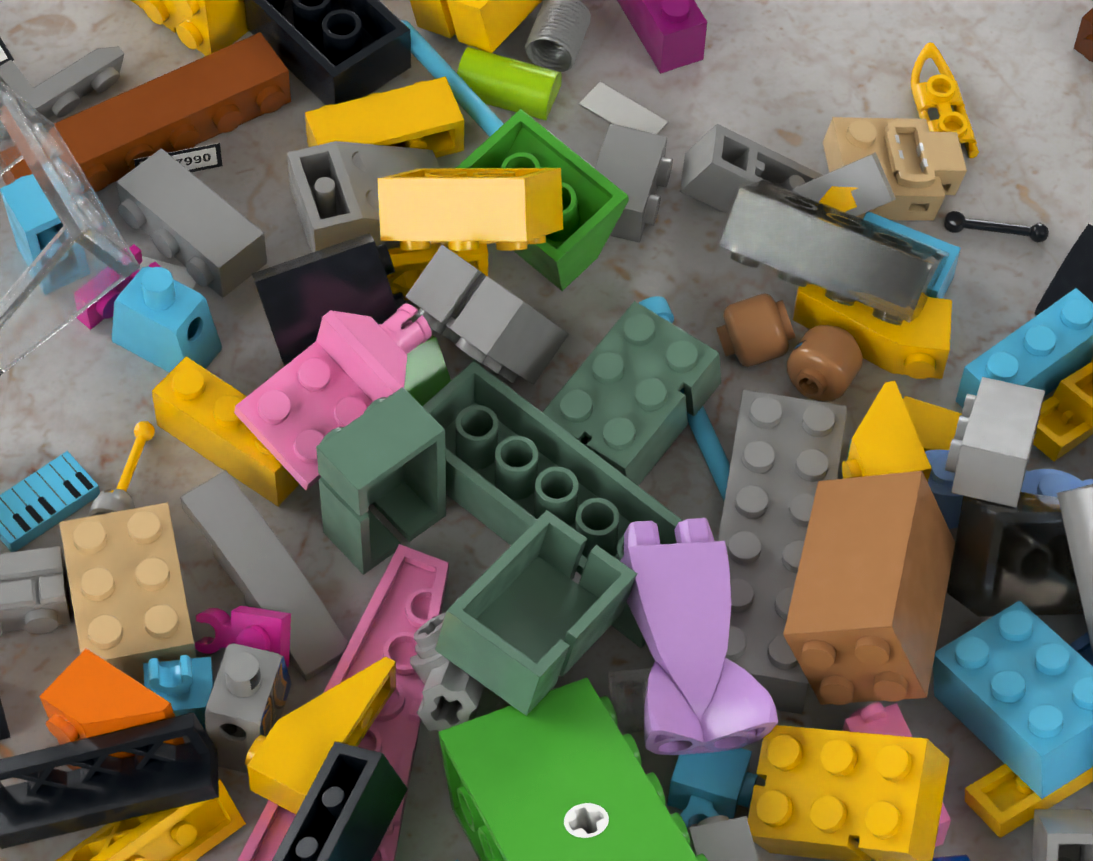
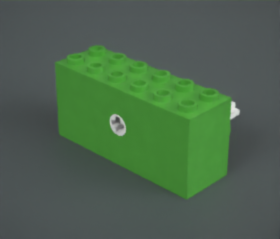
[438,677,708,861]

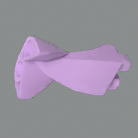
[620,518,778,755]

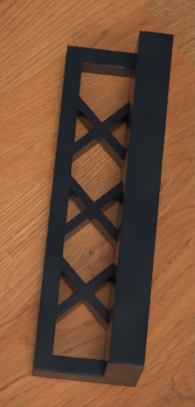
[0,712,219,849]

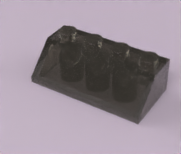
[719,180,950,325]

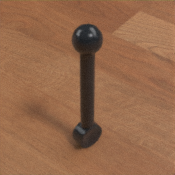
[944,211,1049,243]

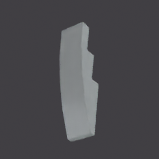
[180,470,348,681]

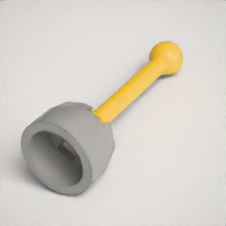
[88,421,155,517]

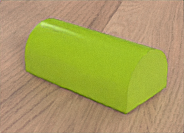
[457,47,562,120]

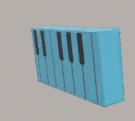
[0,451,100,552]

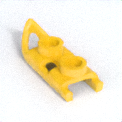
[911,42,979,158]

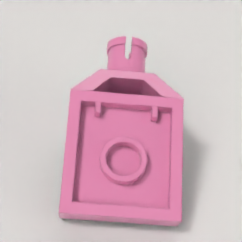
[234,303,432,491]

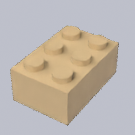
[59,502,196,685]

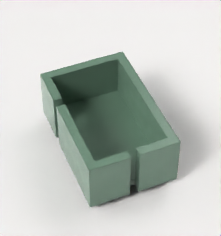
[542,301,722,486]
[316,387,446,575]
[435,510,638,716]

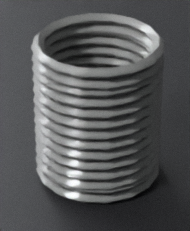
[525,0,591,72]

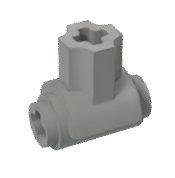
[410,613,510,731]

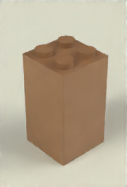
[783,471,955,705]

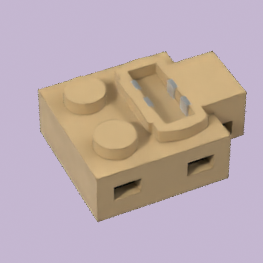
[823,117,967,221]

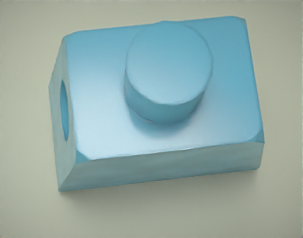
[112,266,222,373]

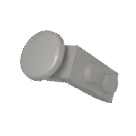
[0,46,124,137]

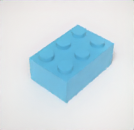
[933,600,1093,799]

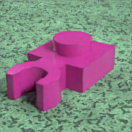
[195,606,291,667]

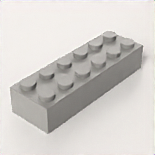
[718,390,847,714]

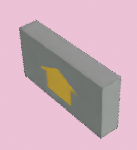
[782,152,896,239]

